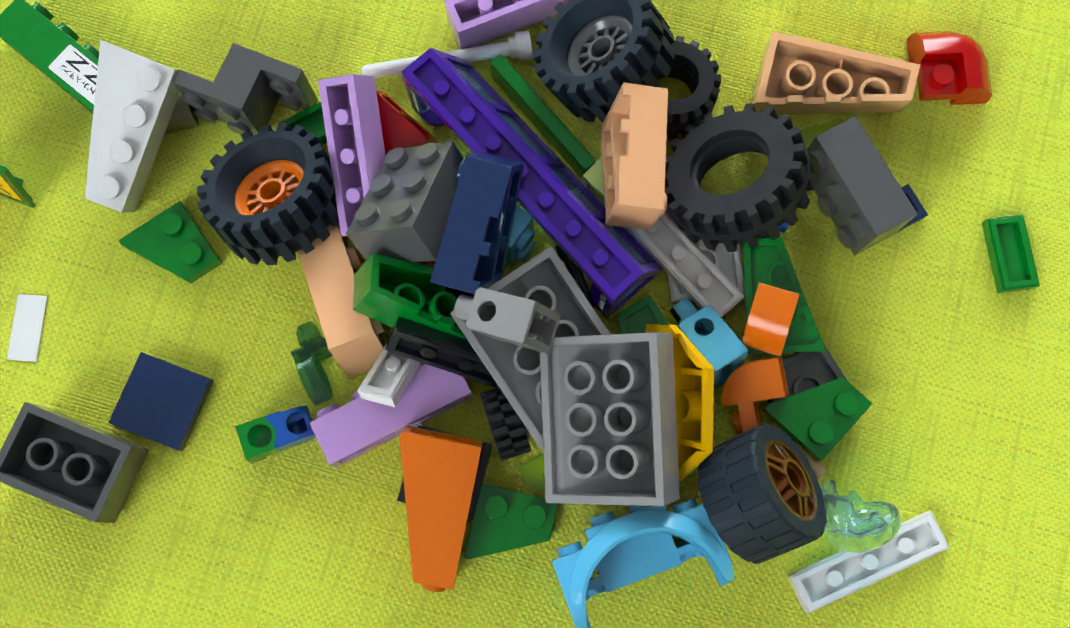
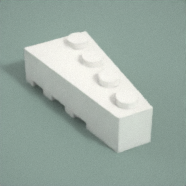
[85,39,180,213]

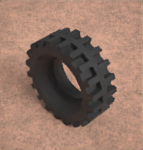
[665,104,815,252]

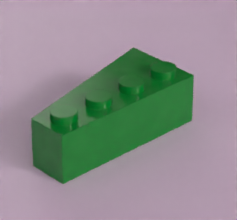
[353,253,495,340]

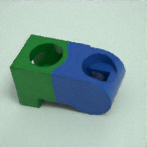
[235,406,316,464]

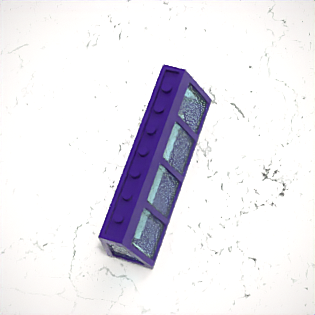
[401,48,663,319]

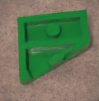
[762,377,873,462]

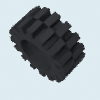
[480,387,531,461]

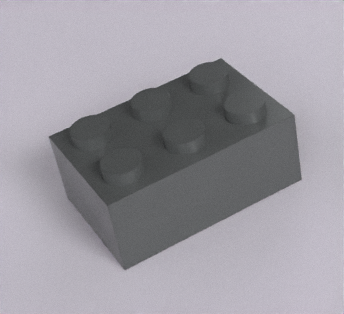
[807,116,918,256]
[346,141,464,262]
[0,402,149,523]

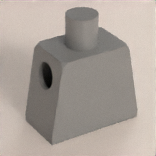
[454,287,561,355]

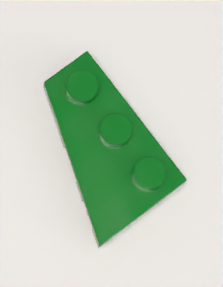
[743,237,826,354]

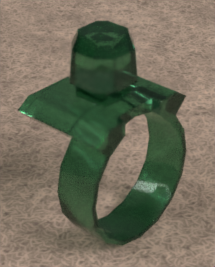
[291,322,333,406]

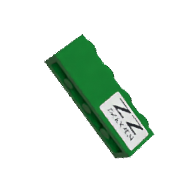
[0,0,99,113]

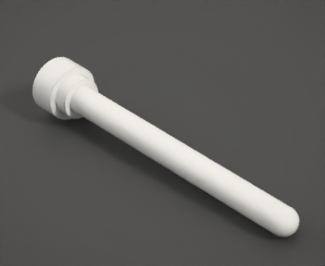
[361,30,533,78]

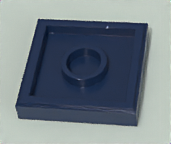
[108,352,214,451]

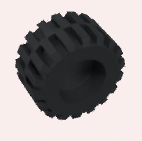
[657,36,721,140]

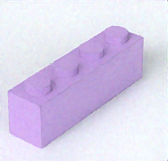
[444,0,571,49]
[318,74,385,236]
[309,363,473,467]

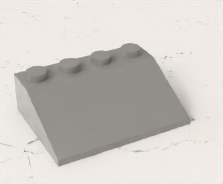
[450,246,611,449]
[540,332,680,506]

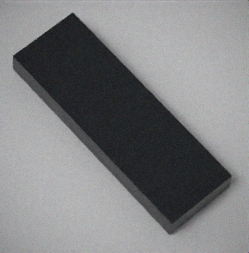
[385,317,498,387]

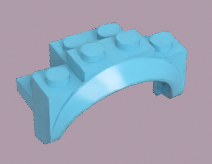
[552,498,734,628]

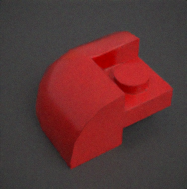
[907,32,992,105]

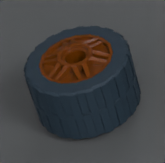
[697,423,827,564]

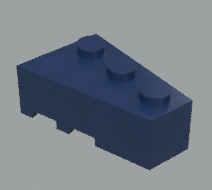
[430,152,524,294]

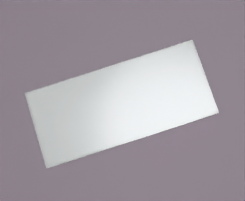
[7,294,47,362]

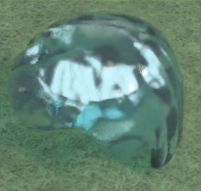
[820,480,901,553]

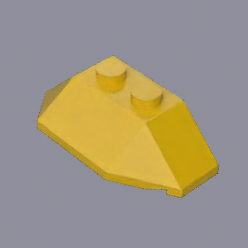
[646,324,714,483]

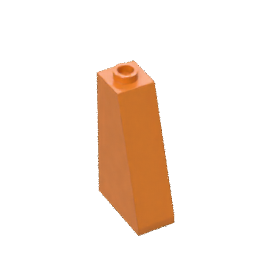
[400,425,483,592]

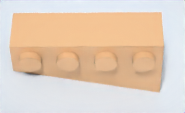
[751,31,920,114]

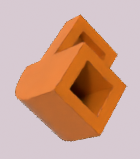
[742,283,800,357]
[721,356,789,435]

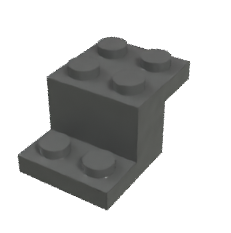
[172,43,318,135]

